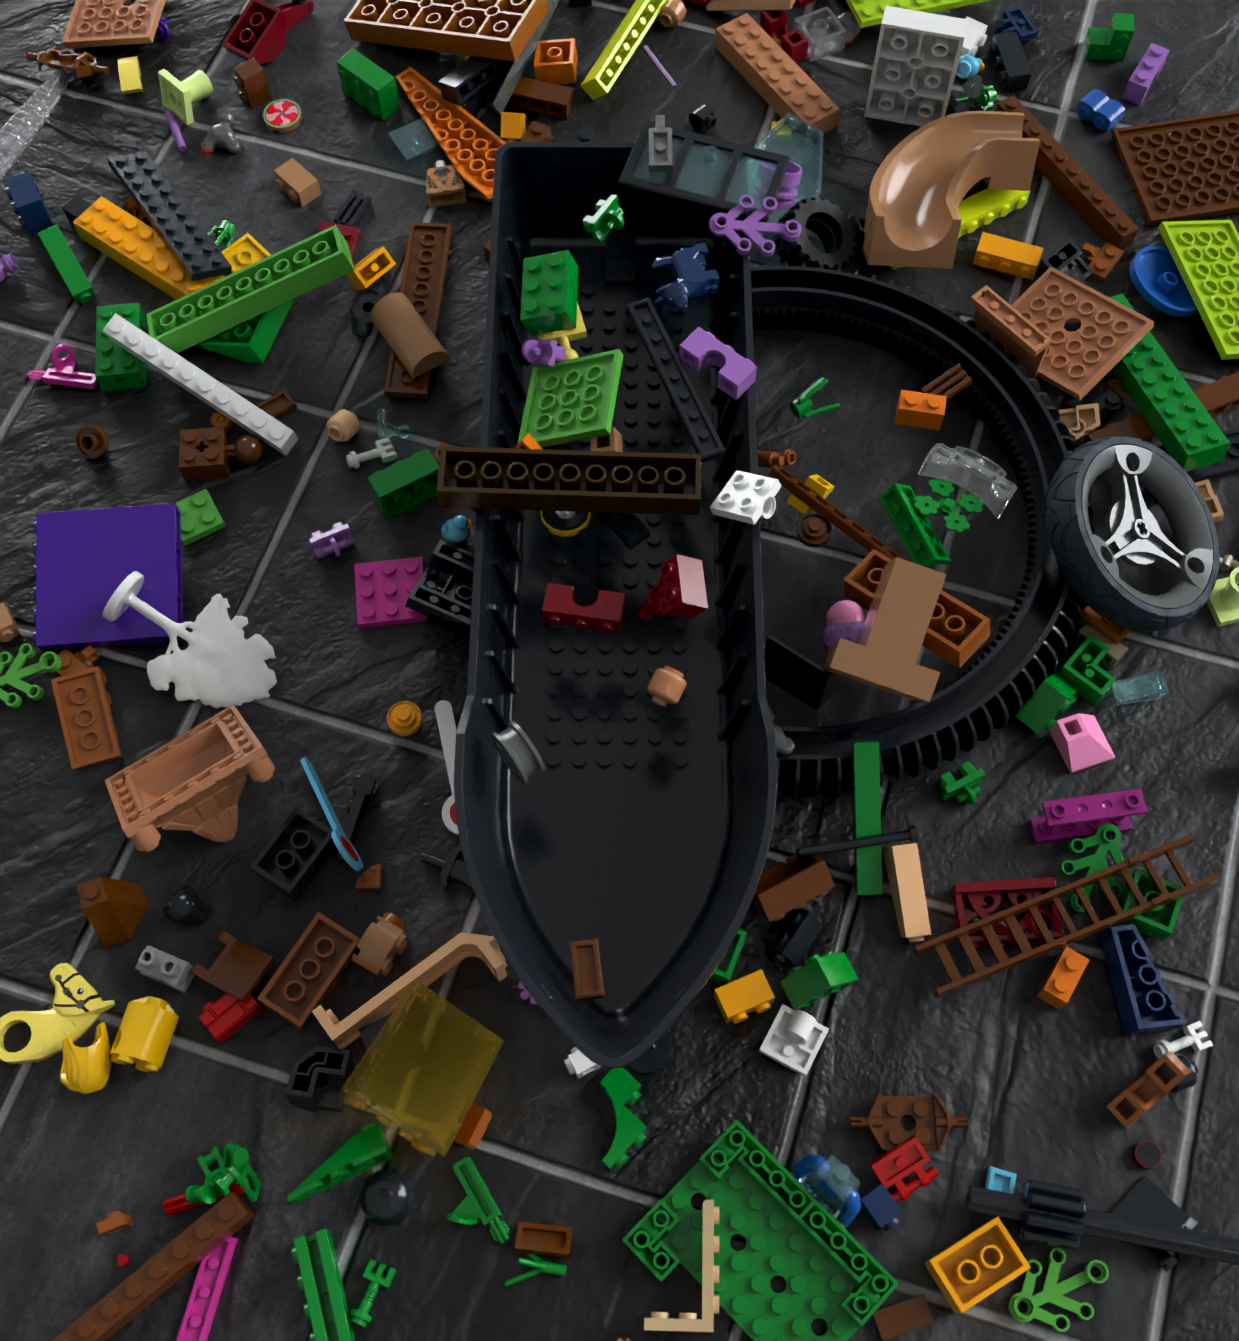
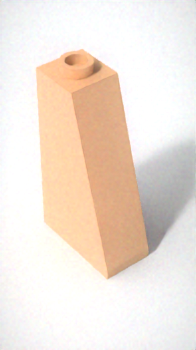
[882,843,931,942]

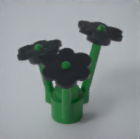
[946,75,997,114]

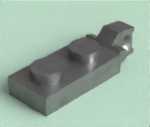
[649,115,673,172]

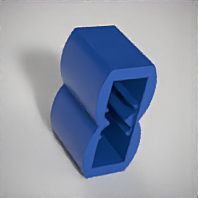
[1076,89,1125,132]

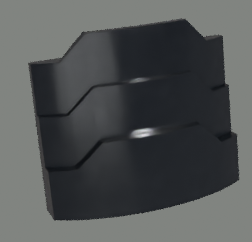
[405,539,474,628]

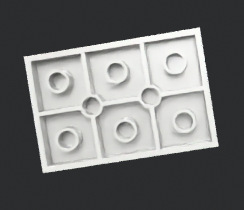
[864,6,968,127]

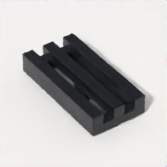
[333,190,372,227]

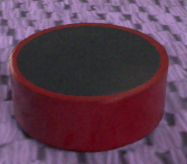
[1132,1140,1162,1169]

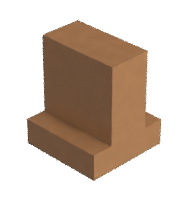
[823,557,947,702]

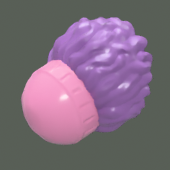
[823,600,866,653]

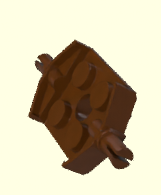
[26,46,109,78]
[849,1094,969,1151]

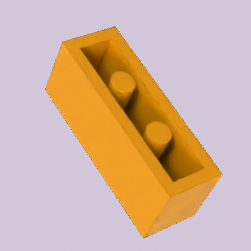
[973,232,1043,280]

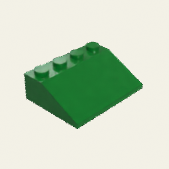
[199,298,295,363]

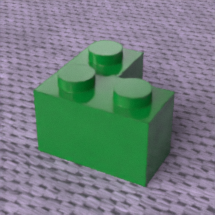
[1084,13,1135,61]
[1059,635,1116,707]
[1016,672,1079,734]
[780,951,859,1010]

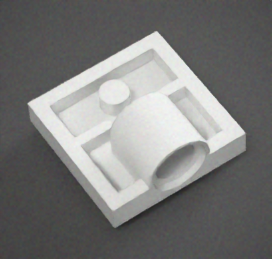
[710,470,782,525]
[759,1004,829,1077]

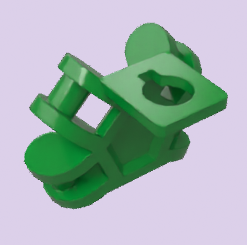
[185,1142,261,1204]

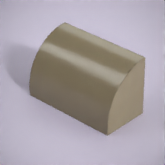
[1073,622,1128,670]

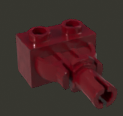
[637,554,708,620]

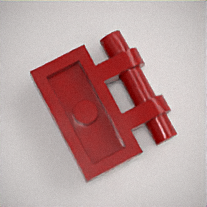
[869,1135,939,1203]

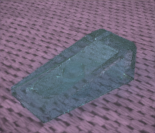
[1112,671,1168,705]

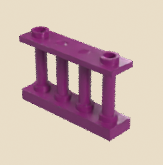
[1028,789,1147,845]

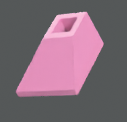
[1050,713,1115,774]

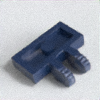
[994,6,1038,42]

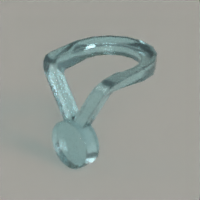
[376,408,411,439]

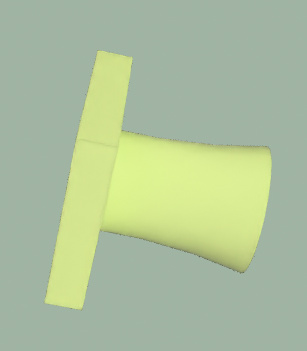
[158,69,213,125]
[1206,567,1239,627]

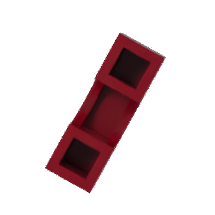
[760,10,809,63]
[542,583,625,634]

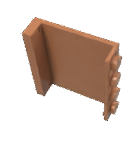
[969,285,1051,379]

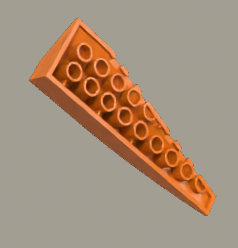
[395,67,506,199]

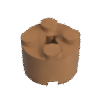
[352,916,408,976]

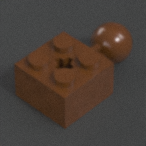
[179,427,263,482]

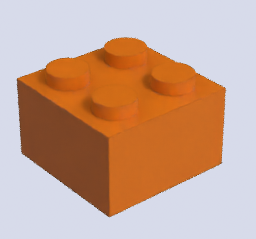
[534,38,578,84]

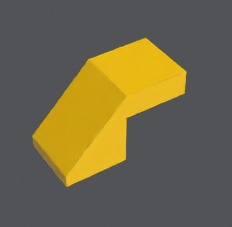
[787,474,835,515]

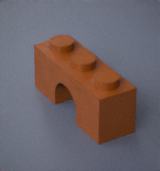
[1107,1051,1191,1128]

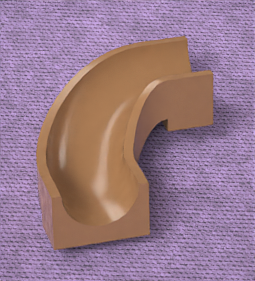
[863,111,1040,269]

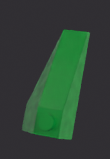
[287,1123,394,1205]

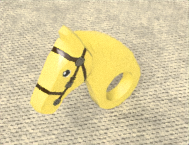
[0,963,115,1064]

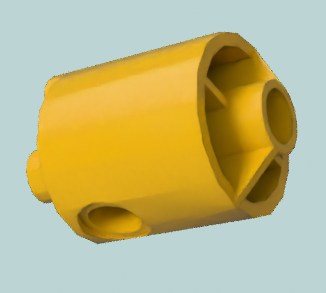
[110,996,179,1073]

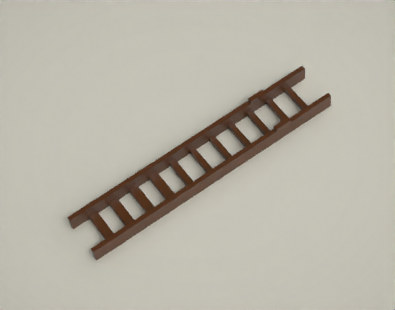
[913,834,1219,998]

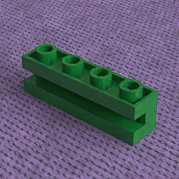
[291,1228,355,1341]

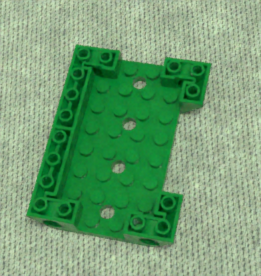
[622,1119,899,1341]

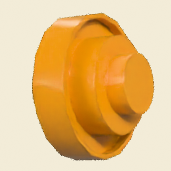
[387,701,423,736]

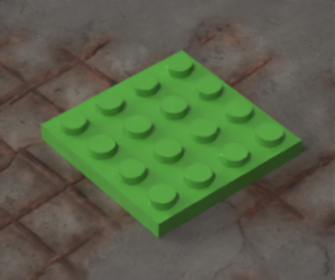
[517,349,623,447]

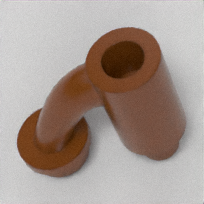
[757,449,796,468]

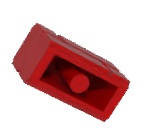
[198,992,263,1044]

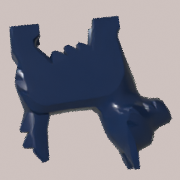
[651,243,719,311]

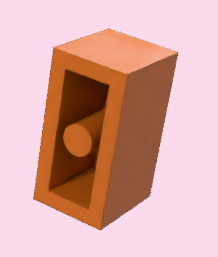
[894,390,947,430]
[1036,946,1089,1010]

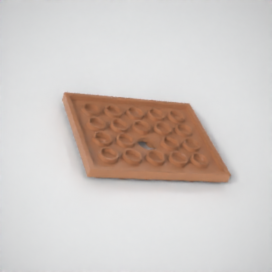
[61,0,166,48]
[1011,267,1154,400]

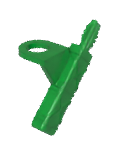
[446,1157,510,1244]

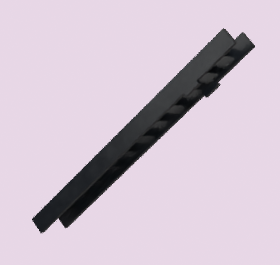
[465,0,560,118]

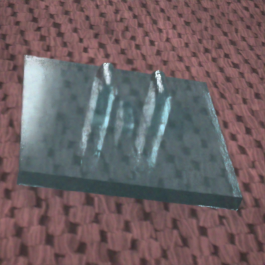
[388,118,440,161]

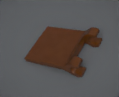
[190,930,275,1002]

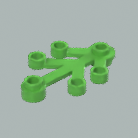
[0,643,62,708]
[1008,1248,1109,1332]

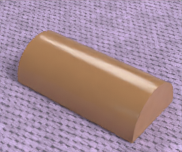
[371,293,450,379]

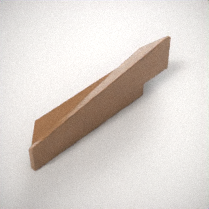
[706,0,796,11]

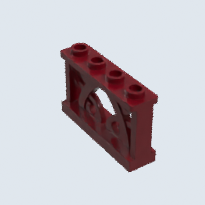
[950,877,1065,951]

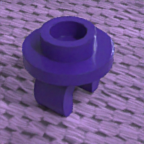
[155,18,170,40]

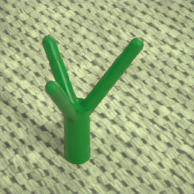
[504,1242,567,1287]

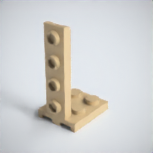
[644,1200,719,1332]

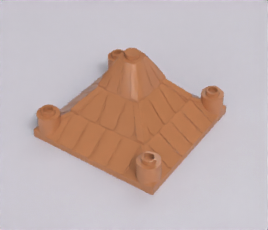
[105,704,275,852]

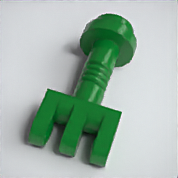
[350,1259,396,1328]

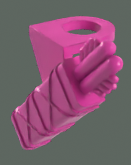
[27,344,98,390]

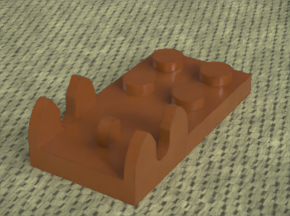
[51,666,122,771]

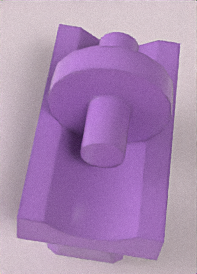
[522,338,566,366]
[309,522,355,559]

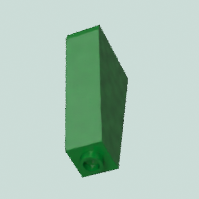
[38,224,96,304]

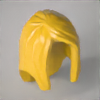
[60,1022,111,1094]

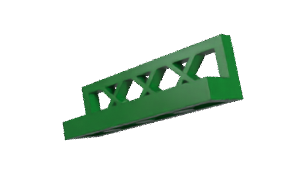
[879,483,951,568]

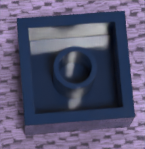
[5,171,54,235]

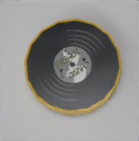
[541,511,591,537]

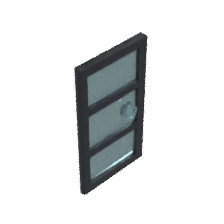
[619,120,790,223]

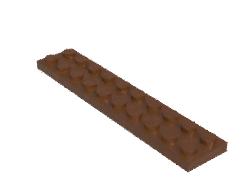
[384,222,452,399]

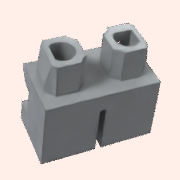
[135,945,194,993]

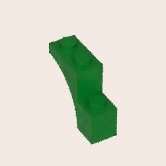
[600,1067,647,1171]

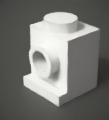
[564,1047,602,1079]

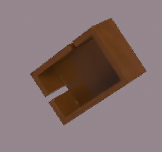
[750,854,835,922]

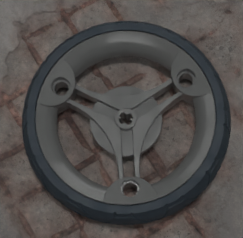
[1046,436,1220,631]

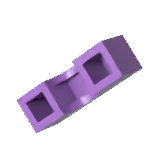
[1122,43,1170,105]
[679,327,757,400]

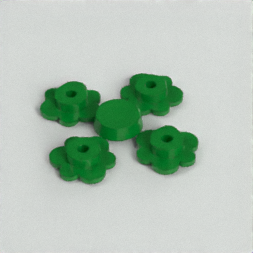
[914,477,984,533]

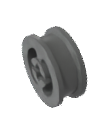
[490,720,545,785]

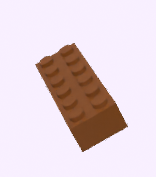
[843,549,990,669]

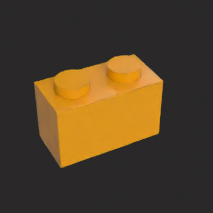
[501,112,526,142]
[346,247,396,291]
[714,969,775,1024]

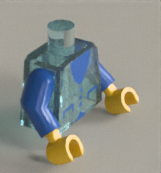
[788,1154,861,1228]

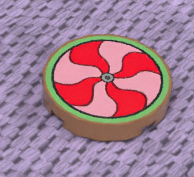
[262,99,303,133]

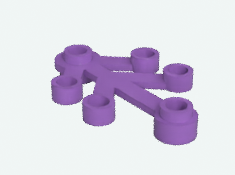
[709,195,802,257]

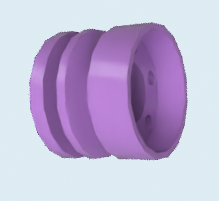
[753,161,802,209]

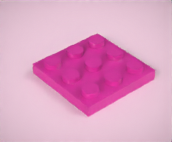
[354,557,428,628]

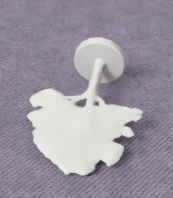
[102,571,277,709]

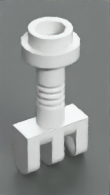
[346,438,398,469]
[1153,1021,1213,1059]

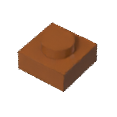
[96,1211,134,1236]

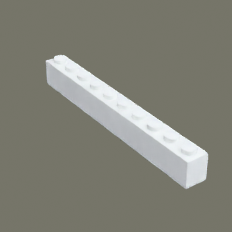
[102,313,298,456]

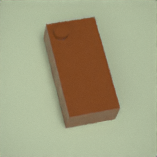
[257,912,360,1031]

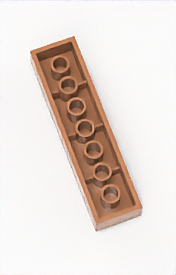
[715,13,840,143]

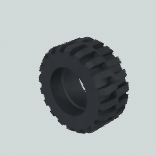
[774,197,856,271]

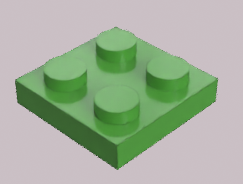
[176,489,226,545]

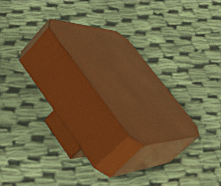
[445,1100,492,1150]

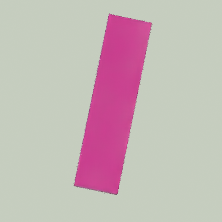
[176,1237,238,1341]

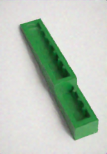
[853,741,883,895]

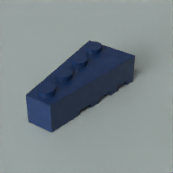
[1098,924,1187,1036]

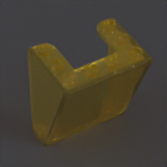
[341,981,504,1157]

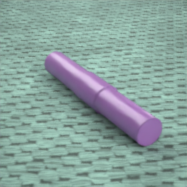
[165,110,187,152]

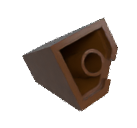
[76,877,150,949]

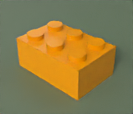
[924,1217,1031,1314]

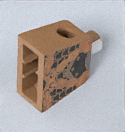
[426,160,467,208]

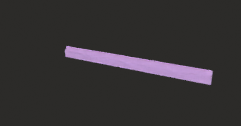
[643,45,676,86]

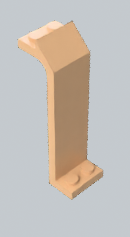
[312,933,508,1049]

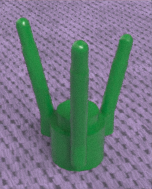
[207,220,236,249]
[789,377,841,419]

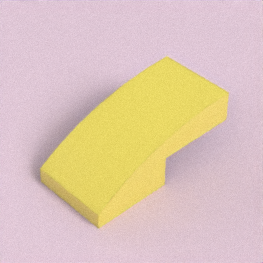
[118,56,143,95]

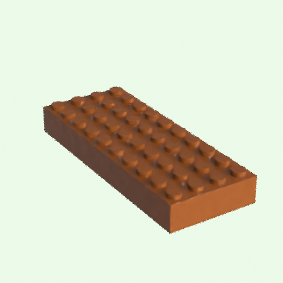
[344,0,549,62]

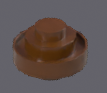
[76,425,109,458]
[797,514,832,548]

